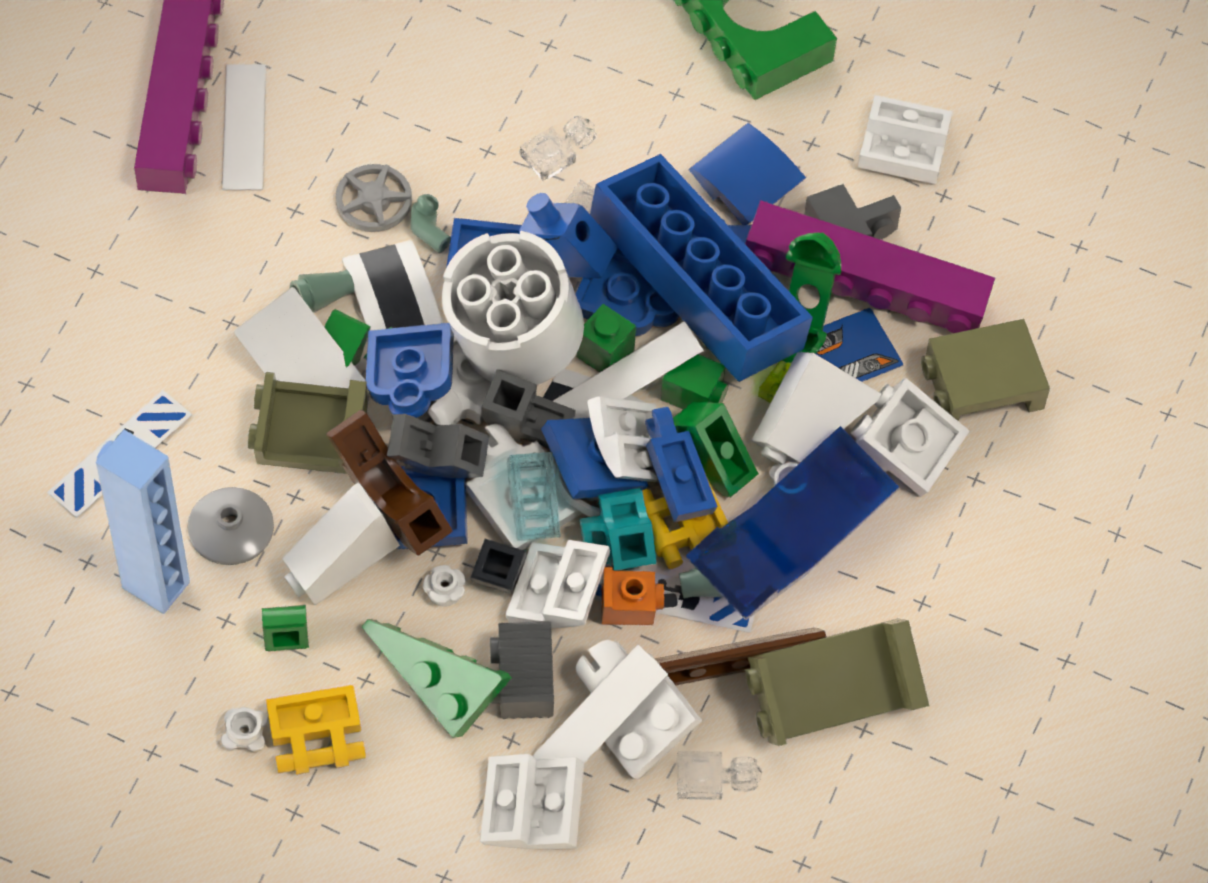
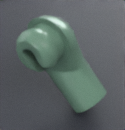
[411,194,451,253]

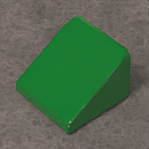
[324,309,371,368]

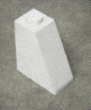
[751,352,881,465]
[282,482,400,605]

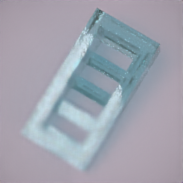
[507,452,561,541]

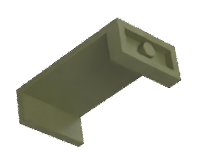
[745,618,929,746]

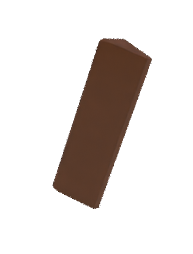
[654,627,826,686]

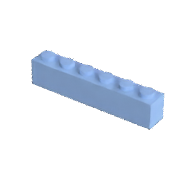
[96,429,190,614]

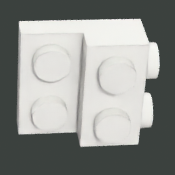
[850,378,970,497]

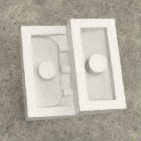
[857,95,953,184]
[587,396,659,483]
[506,540,610,628]
[480,754,584,849]

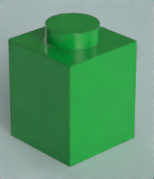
[577,304,636,373]
[661,354,729,409]

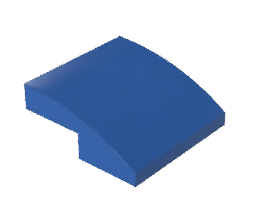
[689,123,806,225]

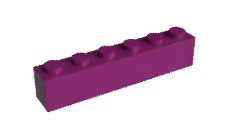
[134,0,224,194]
[745,200,996,333]

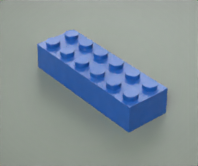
[590,154,813,382]

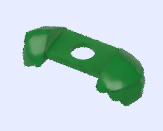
[782,233,842,363]

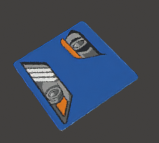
[816,308,903,382]

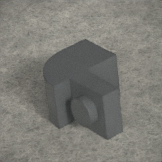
[804,184,901,239]
[481,370,576,449]
[387,414,489,478]

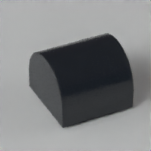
[470,538,526,595]

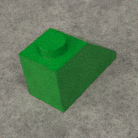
[673,402,759,498]

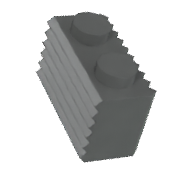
[490,622,554,719]

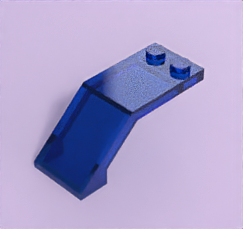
[686,426,899,620]

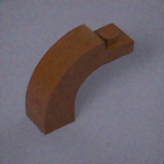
[326,409,453,556]

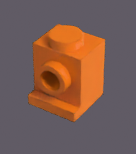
[601,567,664,625]

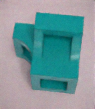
[580,488,657,571]

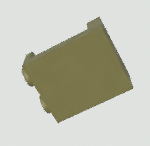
[921,319,1050,421]
[248,372,369,474]

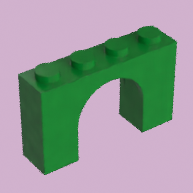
[673,0,837,100]

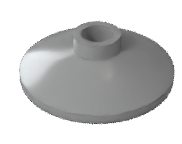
[188,487,274,565]

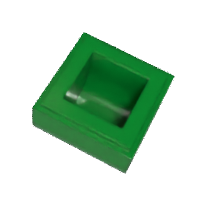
[262,605,309,651]

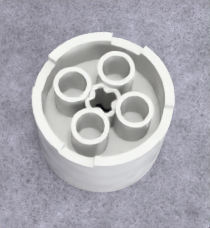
[442,231,584,385]

